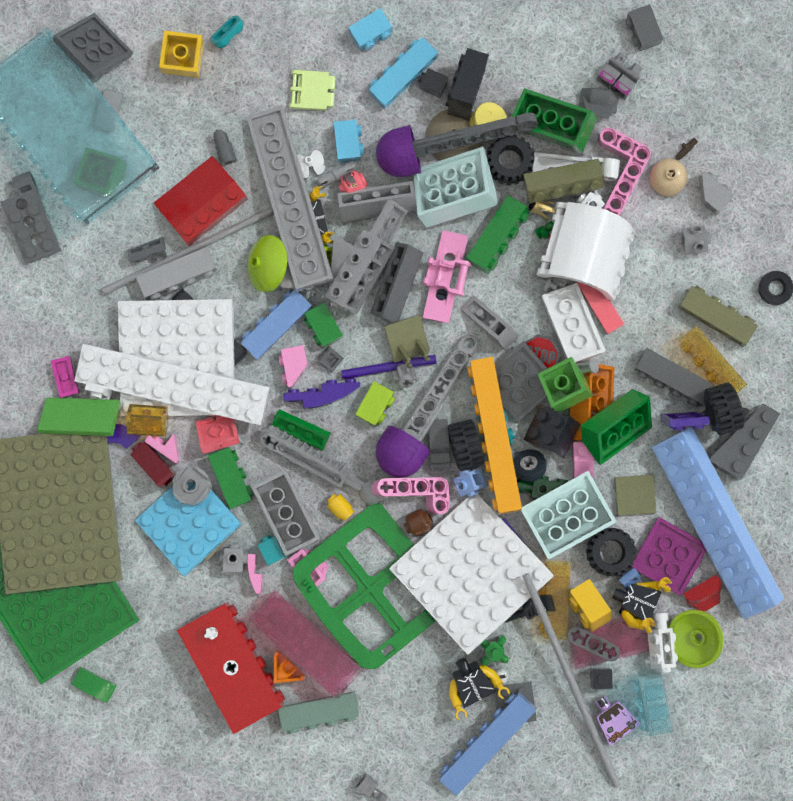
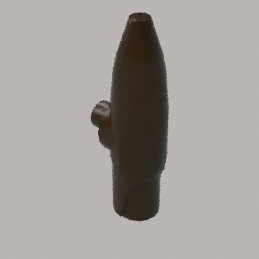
[675,138,698,160]

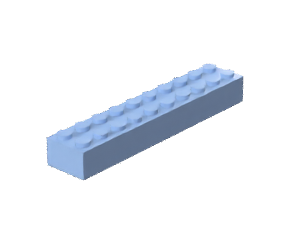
[652,427,784,619]

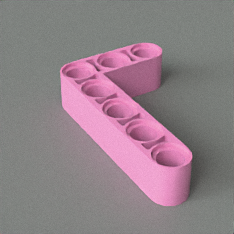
[598,128,651,216]

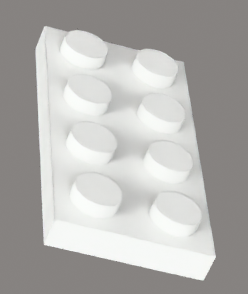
[541,283,606,364]

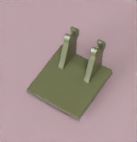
[383,314,430,368]

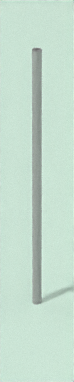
[102,192,309,295]
[522,573,620,788]

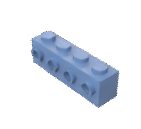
[241,289,312,360]

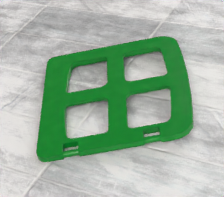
[292,503,436,670]

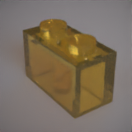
[126,404,169,437]

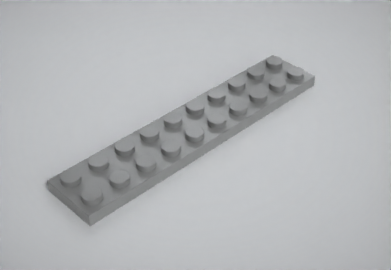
[247,106,334,291]

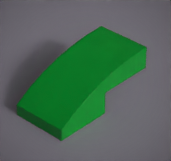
[71,667,116,703]

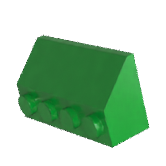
[581,389,652,465]

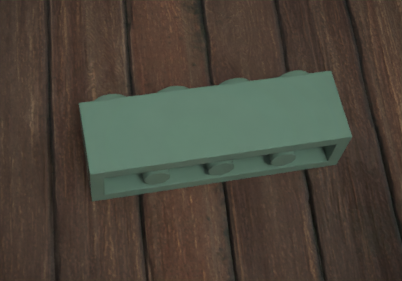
[278,691,359,734]

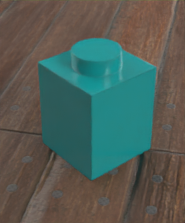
[258,535,286,566]

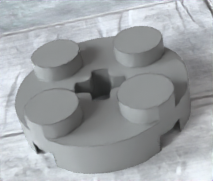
[172,466,212,506]

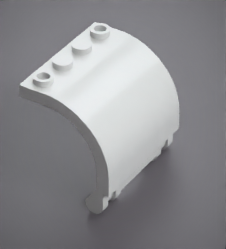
[537,202,635,301]

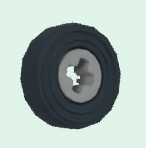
[513,449,547,482]

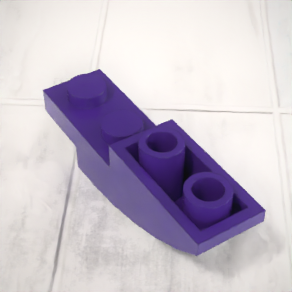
[283,379,361,409]

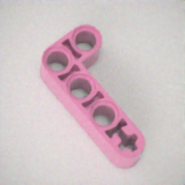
[371,477,449,515]

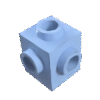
[453,468,488,497]

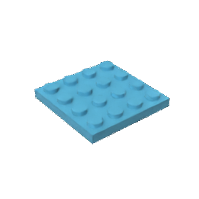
[135,481,242,577]

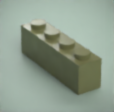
[523,158,604,203]
[678,286,758,347]

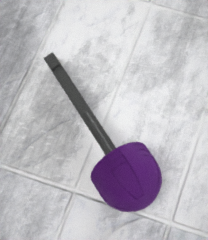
[376,113,538,177]

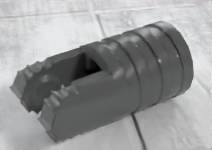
[213,129,237,166]

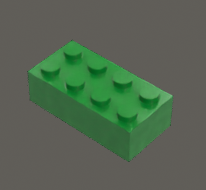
[512,88,598,153]

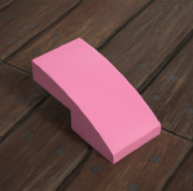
[247,554,263,594]

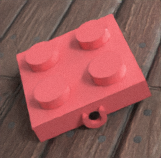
[195,415,240,454]

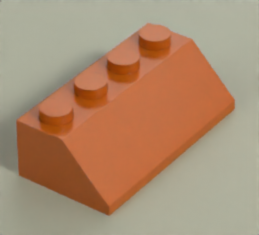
[570,363,615,441]

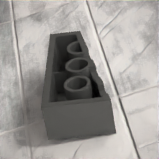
[709,404,780,481]

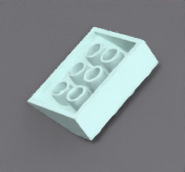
[413,147,497,227]
[521,471,617,560]

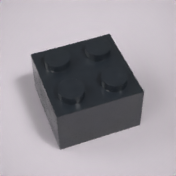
[523,405,580,458]

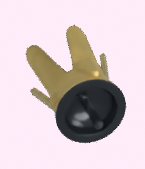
[527,201,556,221]

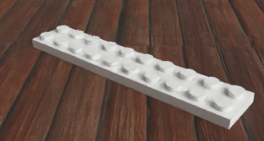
[75,344,270,425]

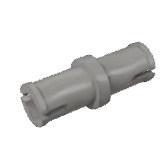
[317,161,355,189]

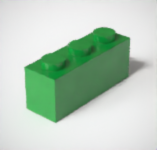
[208,447,254,510]

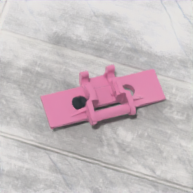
[423,230,471,324]

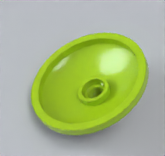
[247,235,287,293]
[669,610,724,668]

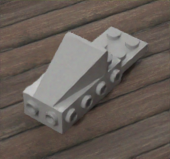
[325,199,408,314]

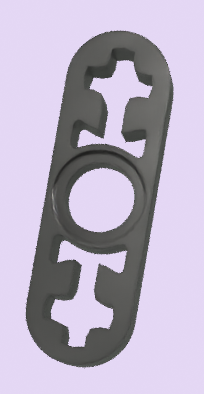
[567,626,620,662]

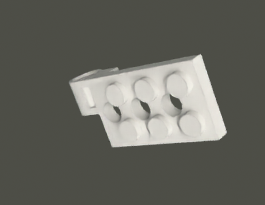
[532,152,620,196]

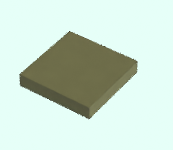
[614,475,656,516]

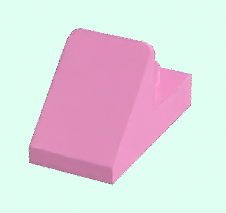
[144,434,180,464]

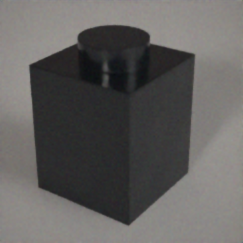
[418,68,449,98]
[590,668,613,689]

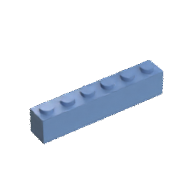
[439,692,536,796]

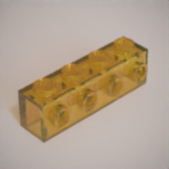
[679,326,747,393]

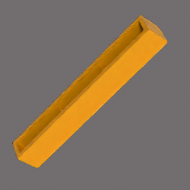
[467,357,522,515]

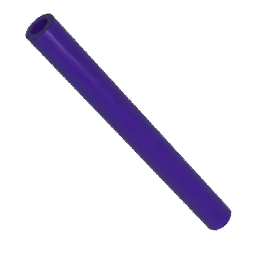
[341,354,437,379]

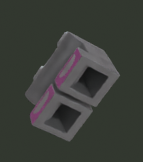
[596,53,642,100]

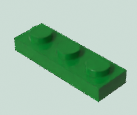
[272,409,331,451]

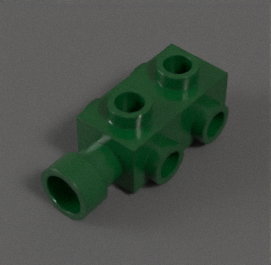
[517,476,568,500]

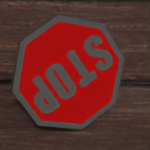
[525,334,561,368]

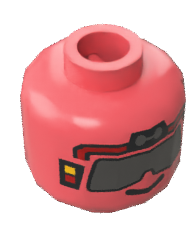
[338,170,368,193]

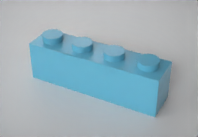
[369,37,439,109]

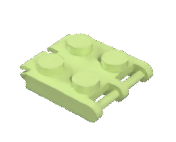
[289,70,336,111]

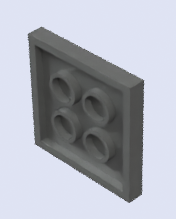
[53,13,133,80]
[495,341,548,422]

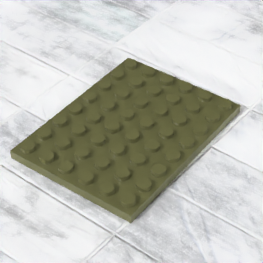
[0,434,123,594]

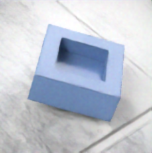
[619,568,641,591]

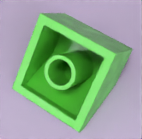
[538,357,593,413]

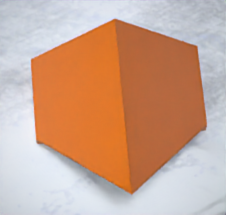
[274,650,306,683]

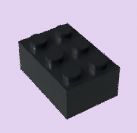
[445,48,489,121]

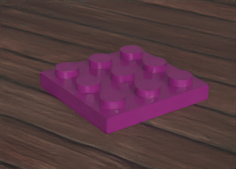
[631,517,707,596]

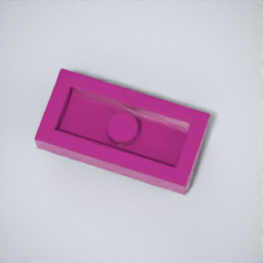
[50,356,80,398]

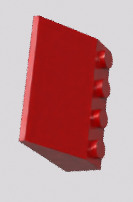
[154,156,248,246]

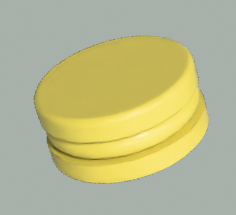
[470,102,507,127]

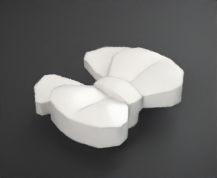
[298,150,326,179]

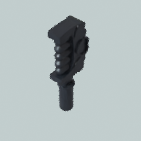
[505,594,556,623]

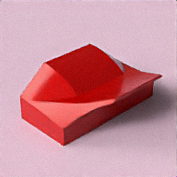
[683,574,722,612]

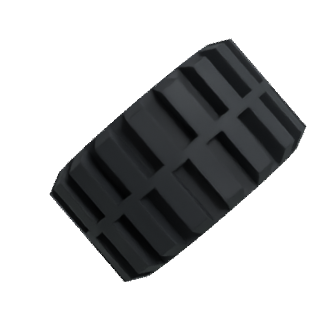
[486,134,535,186]
[704,382,745,435]
[448,419,484,471]
[586,528,637,577]

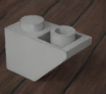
[699,171,734,215]

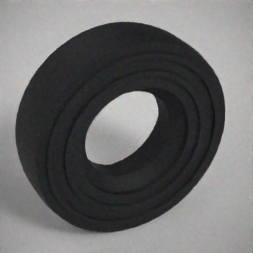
[758,271,793,305]

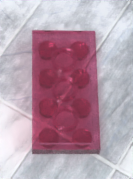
[567,617,649,669]

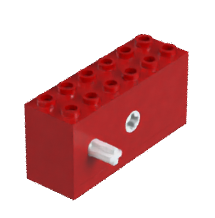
[177,602,285,735]

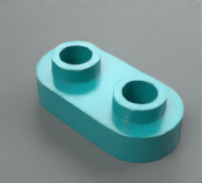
[211,15,244,48]

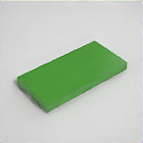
[37,398,121,436]

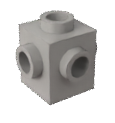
[681,225,711,255]
[220,544,248,572]

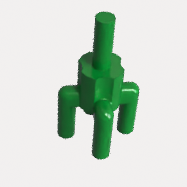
[480,635,509,666]

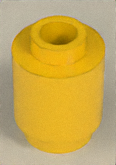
[326,493,355,522]

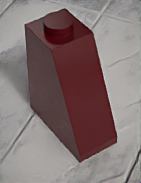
[130,442,176,488]

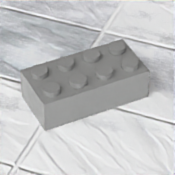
[251,469,321,556]

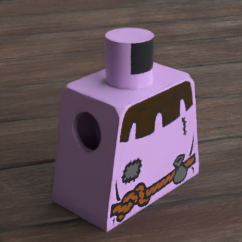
[595,695,641,746]

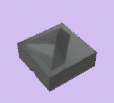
[316,346,344,373]

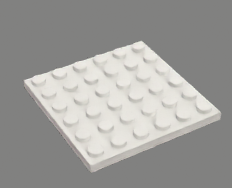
[118,299,235,416]
[389,494,554,655]

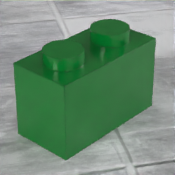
[304,302,344,348]

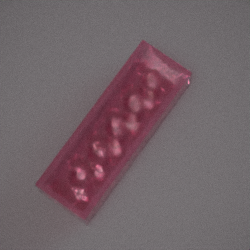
[248,590,364,698]

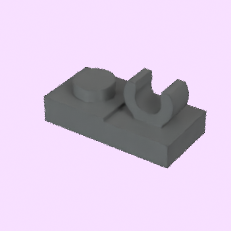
[127,237,167,263]

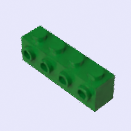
[466,195,529,274]

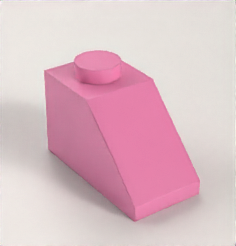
[571,442,594,478]

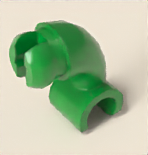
[535,221,554,239]

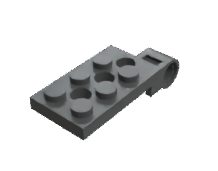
[0,171,62,264]

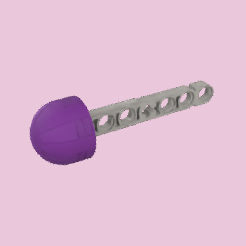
[375,334,478,478]

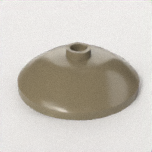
[426,109,482,161]

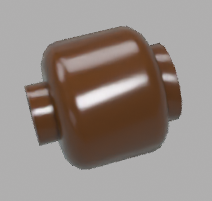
[403,508,434,537]

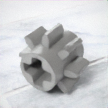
[393,364,417,388]

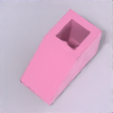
[278,345,308,389]

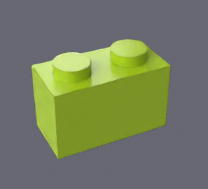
[355,381,395,427]

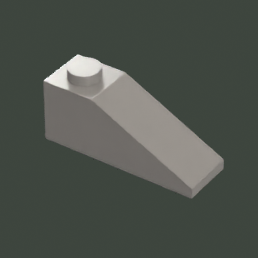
[461,296,518,350]

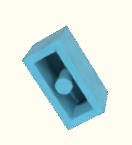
[348,8,393,51]
[334,119,364,163]

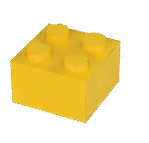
[159,30,204,78]
[569,579,611,633]

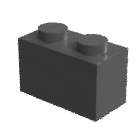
[625,4,663,51]

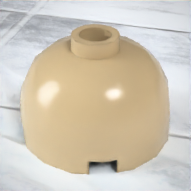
[649,158,688,197]

